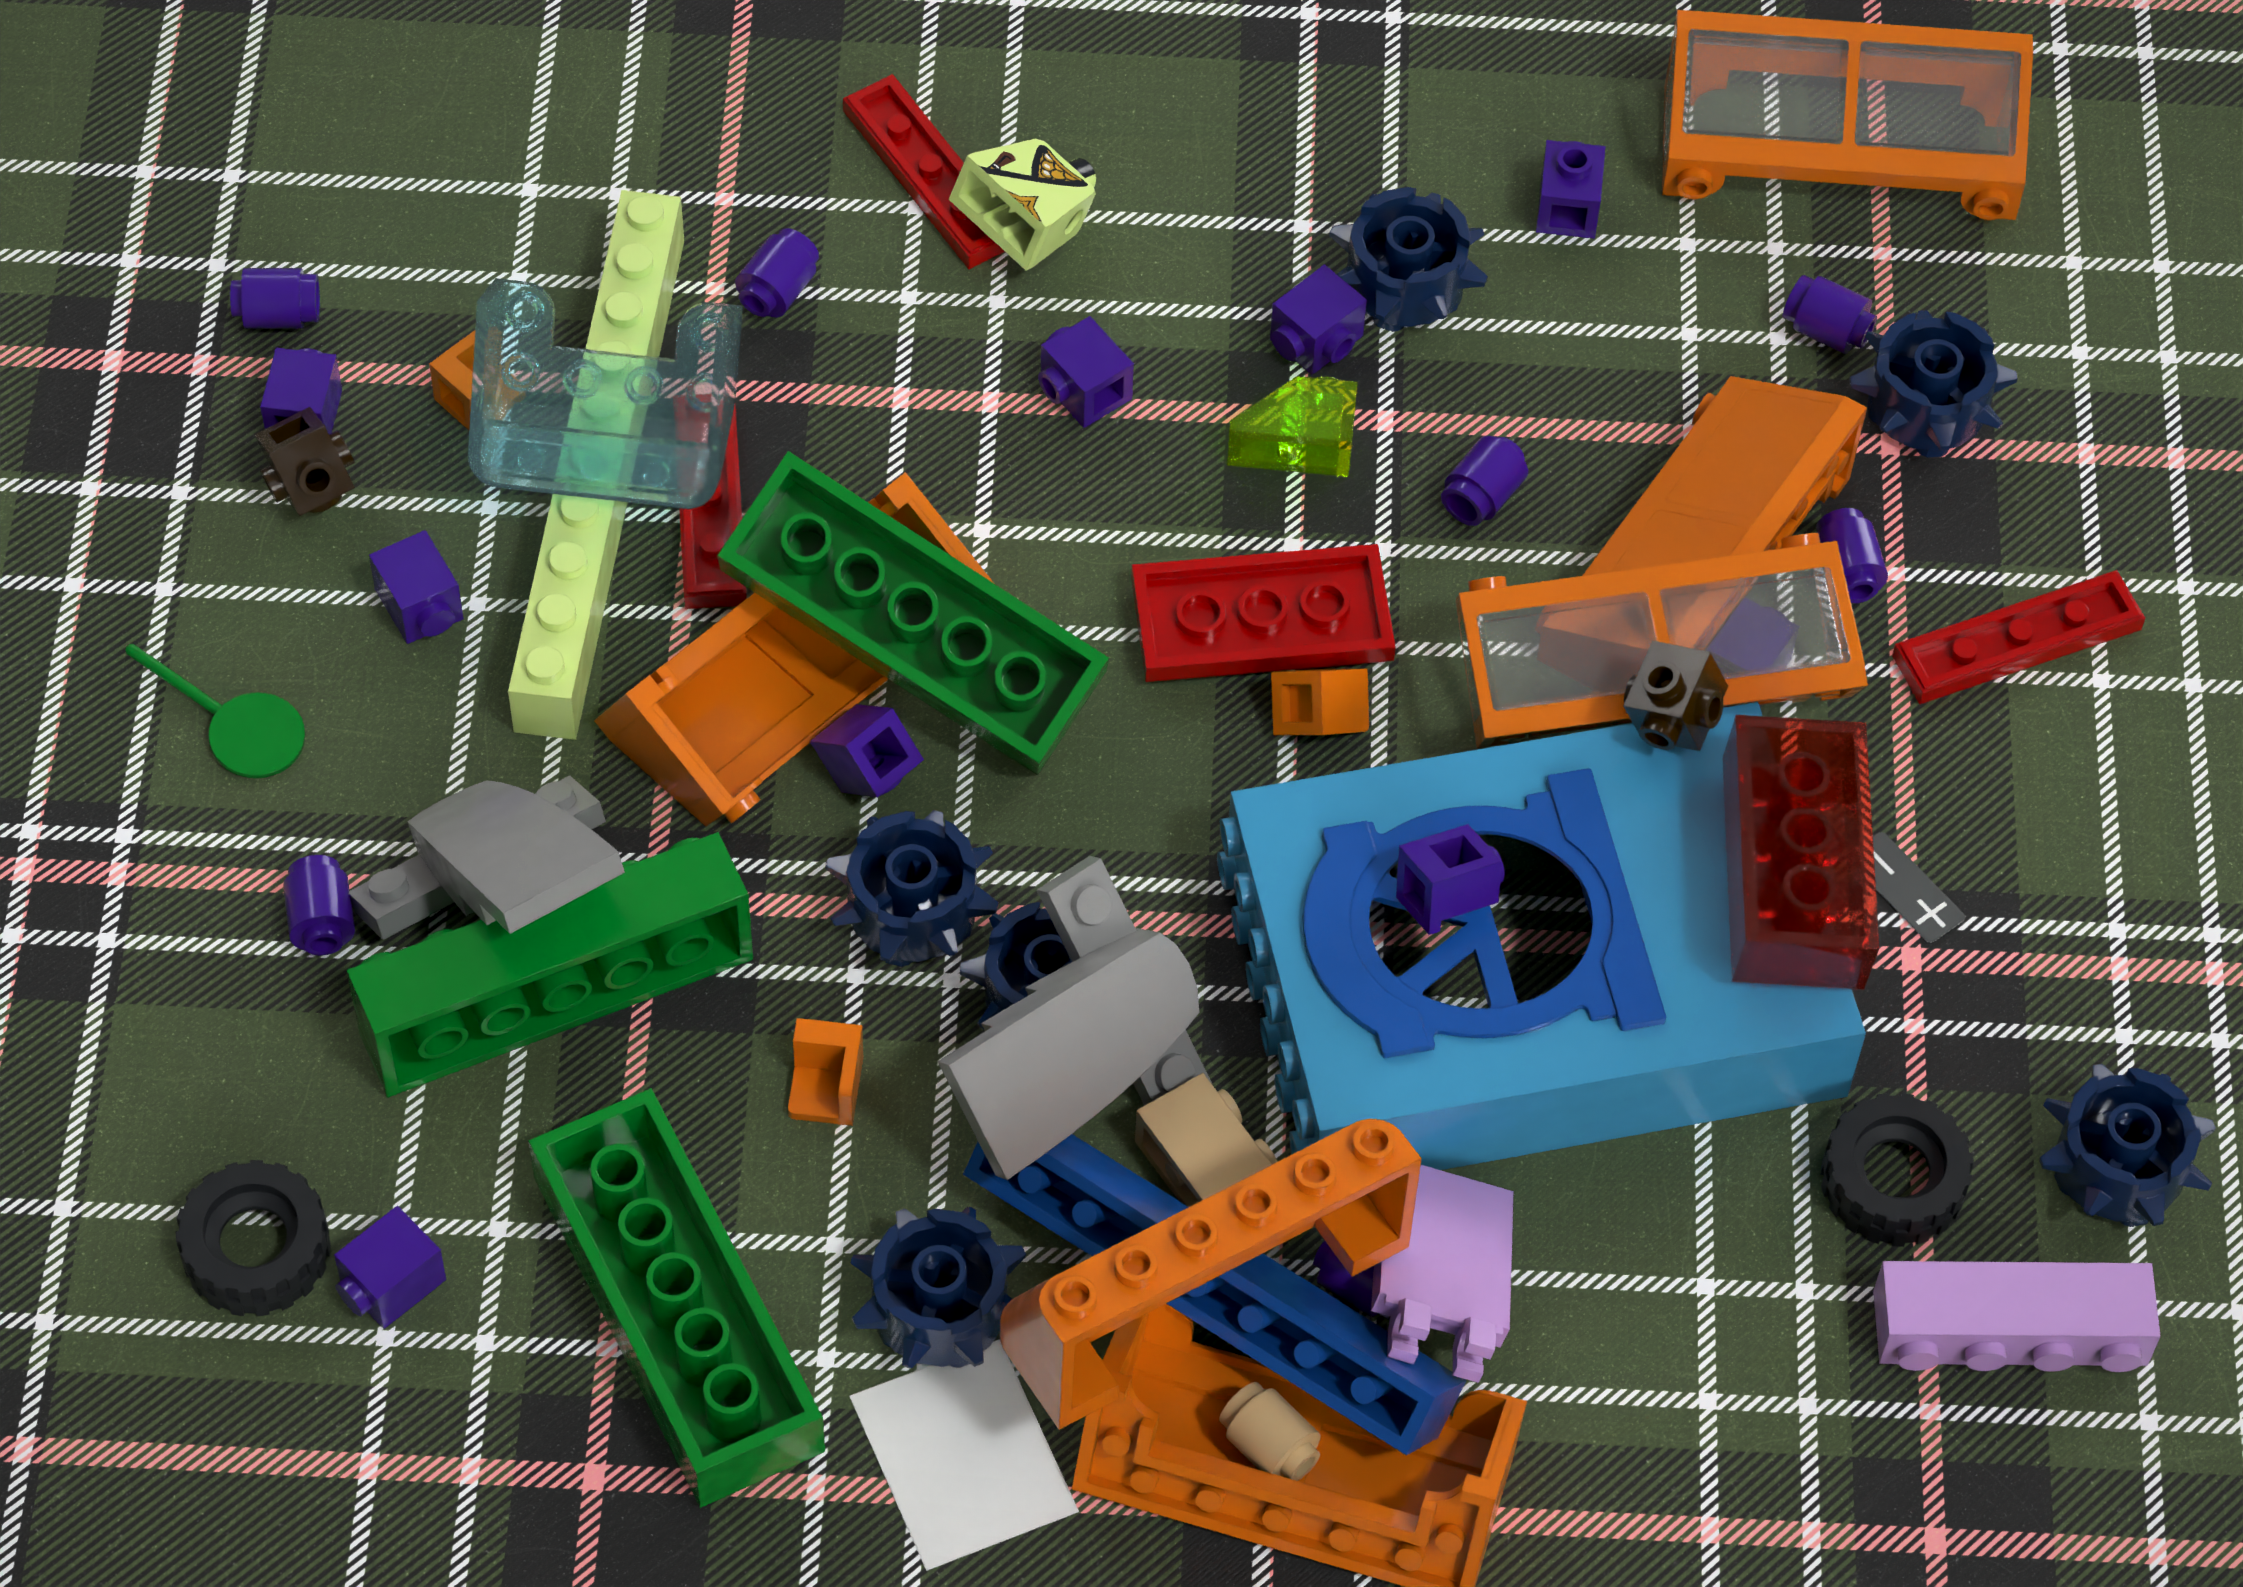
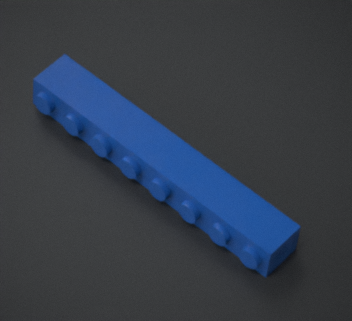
[963,1134,1466,1456]

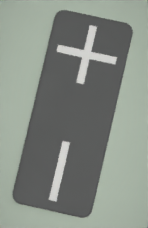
[1847,832,1965,943]

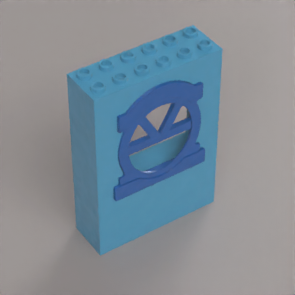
[1217,702,1866,1170]

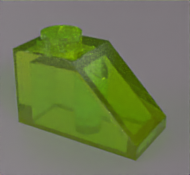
[1227,376,1358,477]

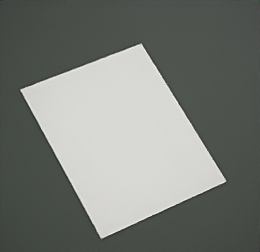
[850,1339,1079,1571]

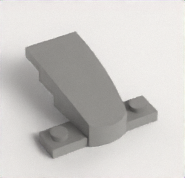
[349,775,625,940]
[937,856,1212,1180]

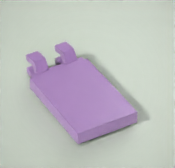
[1371,1165,1514,1383]

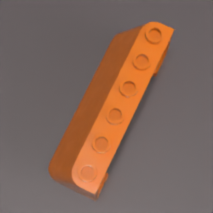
[1000,1119,1422,1430]

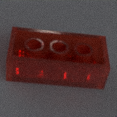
[1723,715,1879,990]

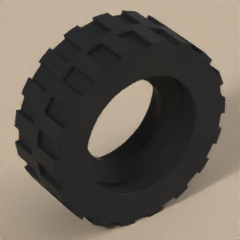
[1820,1093,1974,1247]
[175,1160,331,1317]

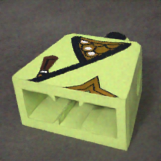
[949,139,1096,271]

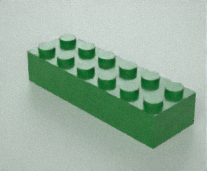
[717,451,1109,775]
[347,832,753,1098]
[528,1088,825,1508]

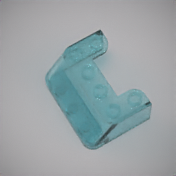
[468,278,743,509]

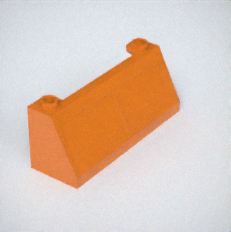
[1535,376,1867,697]
[594,472,995,826]
[1072,1304,1527,1587]

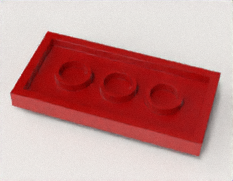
[1131,544,1396,682]

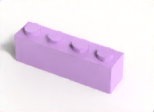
[1873,1261,2160,1372]

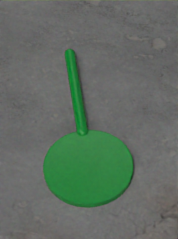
[125,644,305,778]

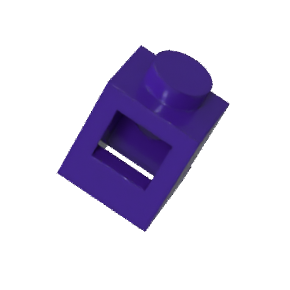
[1396,824,1505,935]

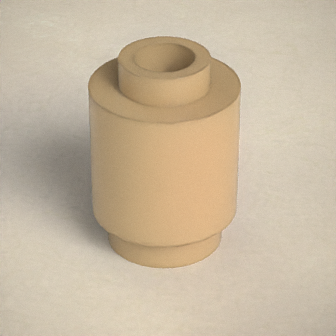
[1219,1382,1321,1481]

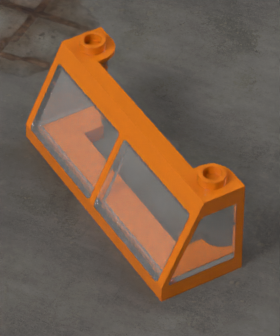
[1662,10,2033,220]
[1456,533,1868,749]

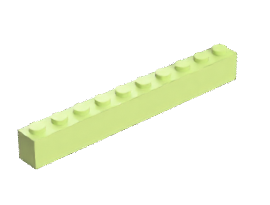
[508,190,684,740]

